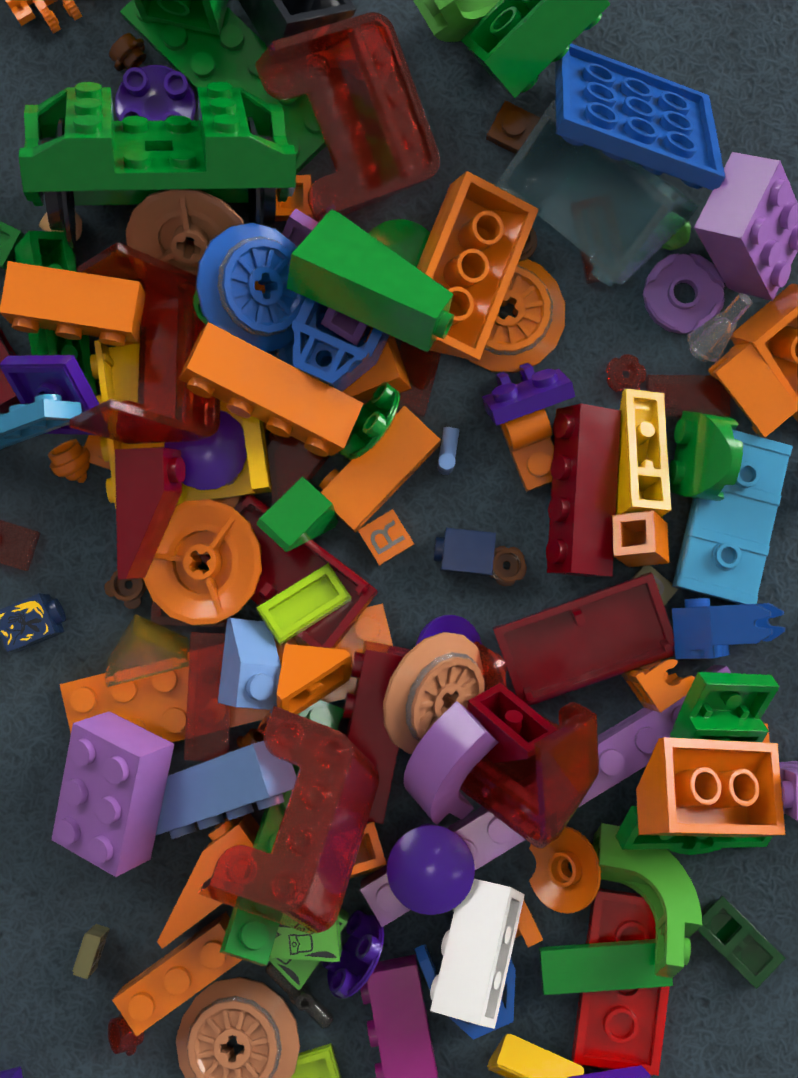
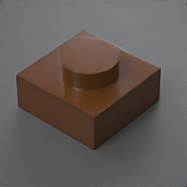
[486,100,541,157]

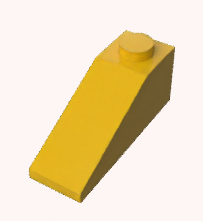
[616,389,671,517]

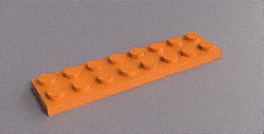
[59,603,393,742]

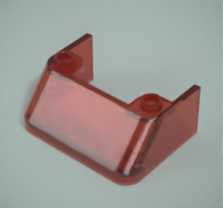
[69,242,220,444]

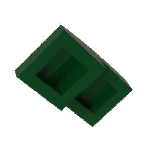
[698,895,786,989]

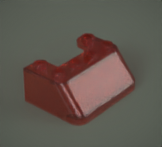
[255,12,440,222]
[460,641,599,848]
[198,706,379,934]

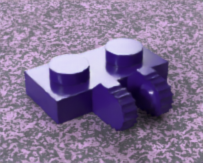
[482,363,576,426]

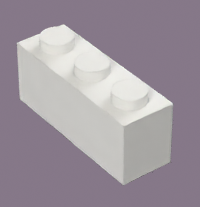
[430,879,525,1029]

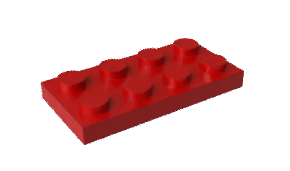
[571,888,670,1076]

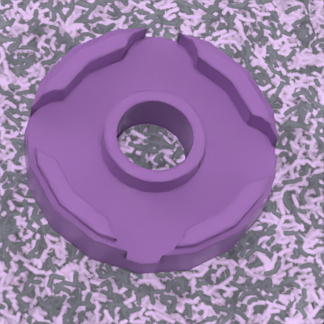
[643,253,725,334]

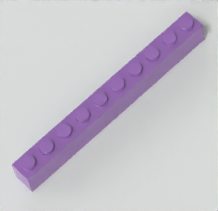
[360,665,731,927]

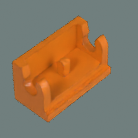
[708,343,798,438]
[621,659,695,713]

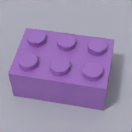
[694,152,798,301]
[52,711,174,877]

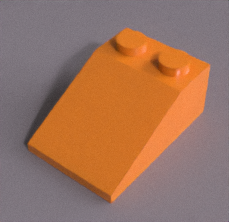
[729,283,798,422]
[157,814,259,949]

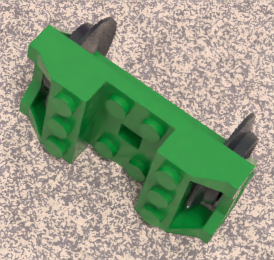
[18,82,296,248]

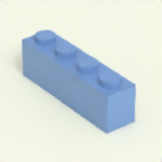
[156,735,299,839]

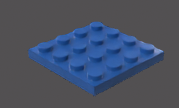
[555,44,725,191]

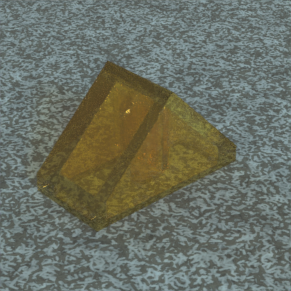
[105,614,190,687]

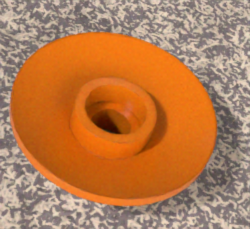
[529,826,601,914]

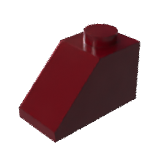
[467,682,561,763]

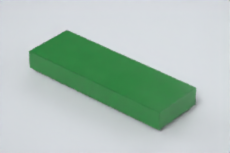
[539,939,673,995]

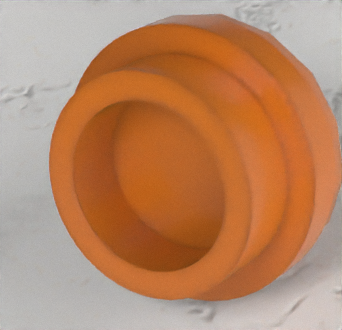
[48,439,90,483]

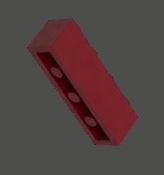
[546,403,621,577]
[326,641,411,824]

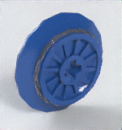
[196,223,306,352]

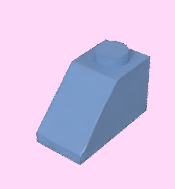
[218,618,281,710]

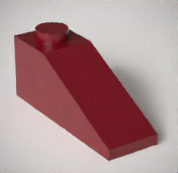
[115,447,186,579]

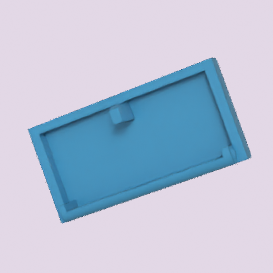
[672,430,793,604]

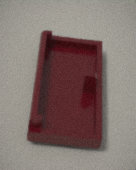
[200,494,378,649]
[493,572,675,706]

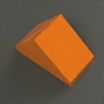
[342,327,411,405]
[276,644,351,724]

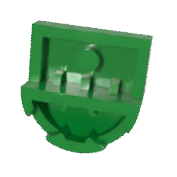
[669,410,743,501]

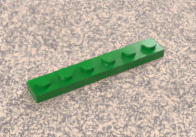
[220,700,343,966]

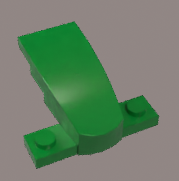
[615,672,780,855]

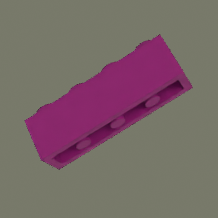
[360,954,439,1078]

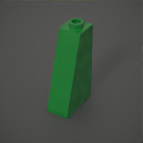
[287,209,454,352]

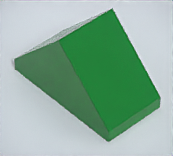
[256,476,338,552]

